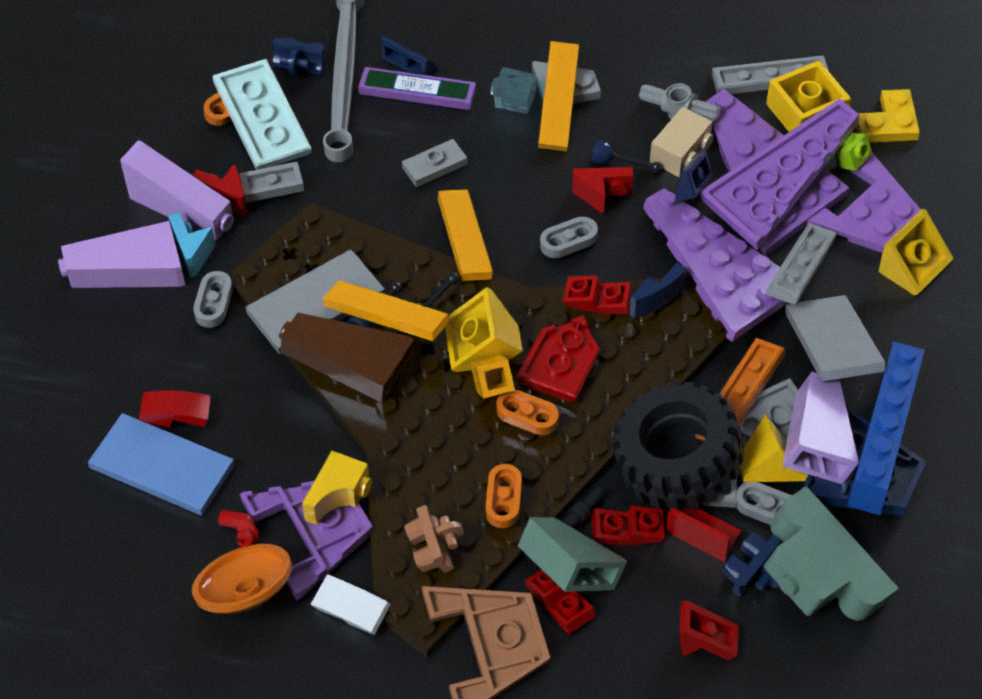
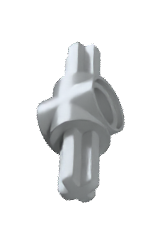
[639,83,721,121]

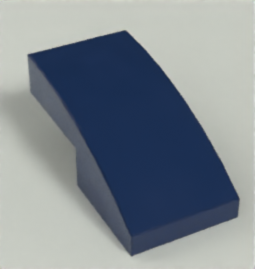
[629,262,687,319]

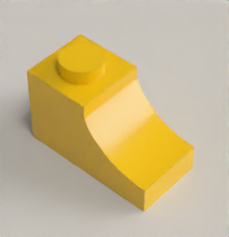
[302,451,372,525]

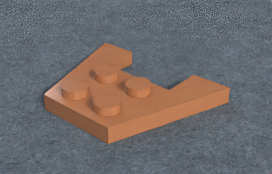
[422,586,550,699]

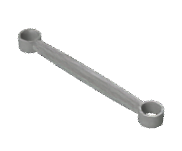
[323,0,364,162]

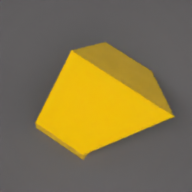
[740,414,808,482]

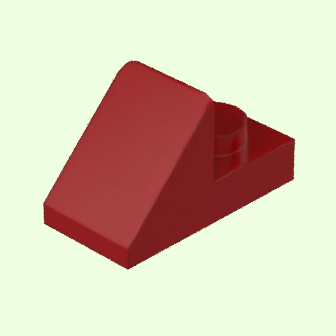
[192,165,247,217]
[572,167,633,213]
[679,600,739,660]

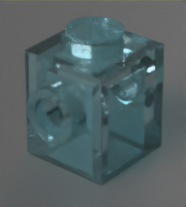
[491,67,536,114]

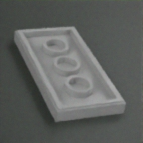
[246,249,385,355]
[785,295,885,381]

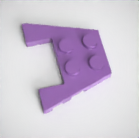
[807,154,921,253]
[240,481,373,601]

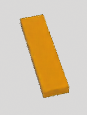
[538,41,579,152]
[438,189,493,281]
[323,280,449,341]

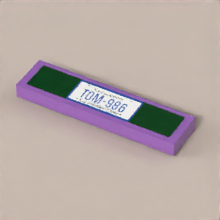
[358,67,476,110]

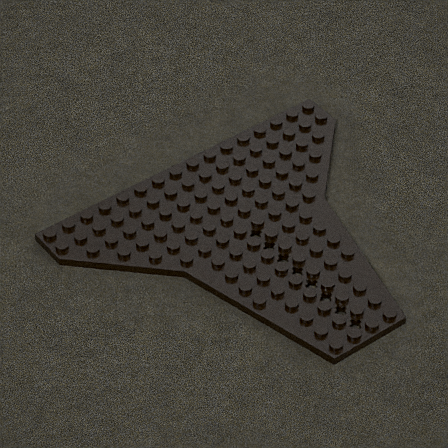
[228,203,729,657]

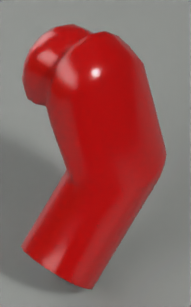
[218,510,259,547]

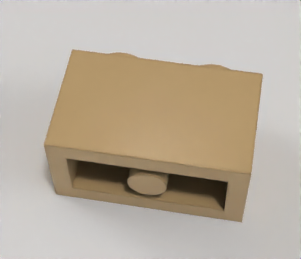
[650,107,713,178]

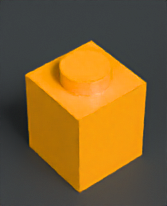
[470,354,515,398]

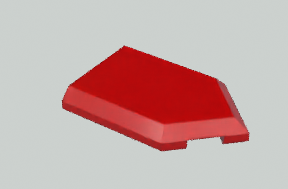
[516,316,600,402]

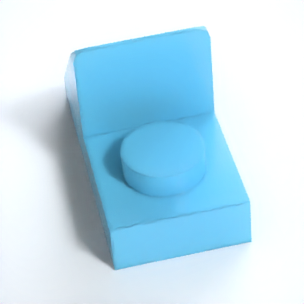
[168,212,215,278]

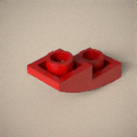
[563,275,634,314]
[138,390,211,428]
[592,505,665,545]
[525,570,596,635]

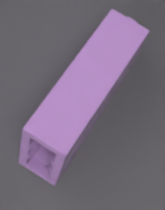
[120,140,234,240]
[58,221,185,288]
[783,372,859,484]

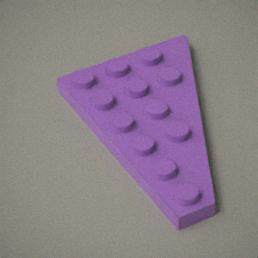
[705,89,849,256]
[643,188,788,342]

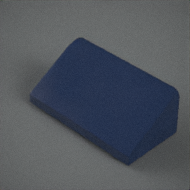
[381,36,438,76]
[675,149,713,201]

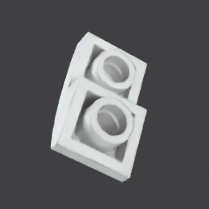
[311,574,391,635]

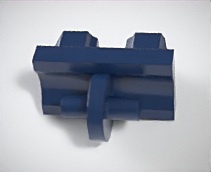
[273,37,324,75]
[722,531,781,597]

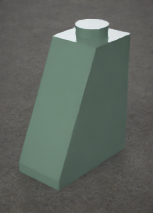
[518,517,627,592]

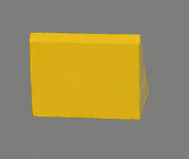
[878,209,954,295]

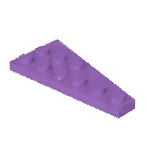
[700,98,860,251]

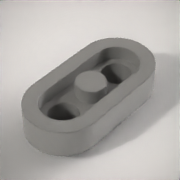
[540,217,598,258]
[193,271,233,328]
[736,482,792,525]

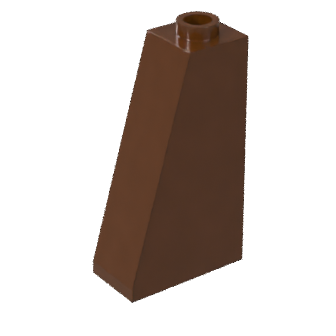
[279,312,414,403]

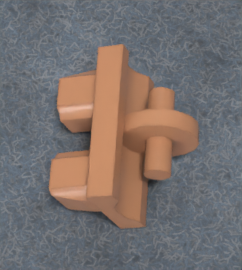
[404,505,464,573]

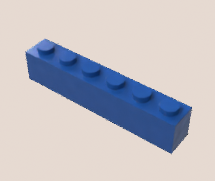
[847,341,925,515]

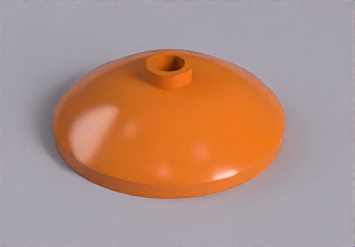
[192,544,292,614]

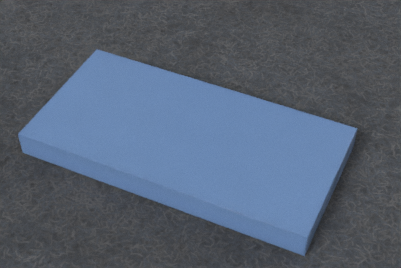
[88,413,235,516]

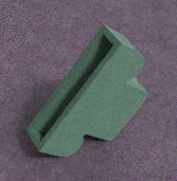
[764,486,899,620]

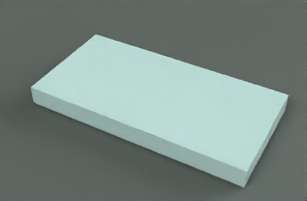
[213,59,312,170]

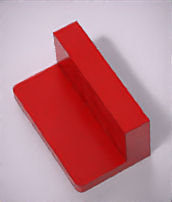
[666,506,742,562]

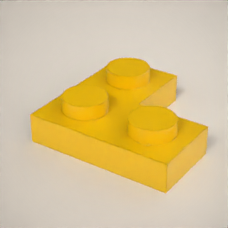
[857,89,920,142]

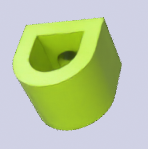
[835,132,873,171]

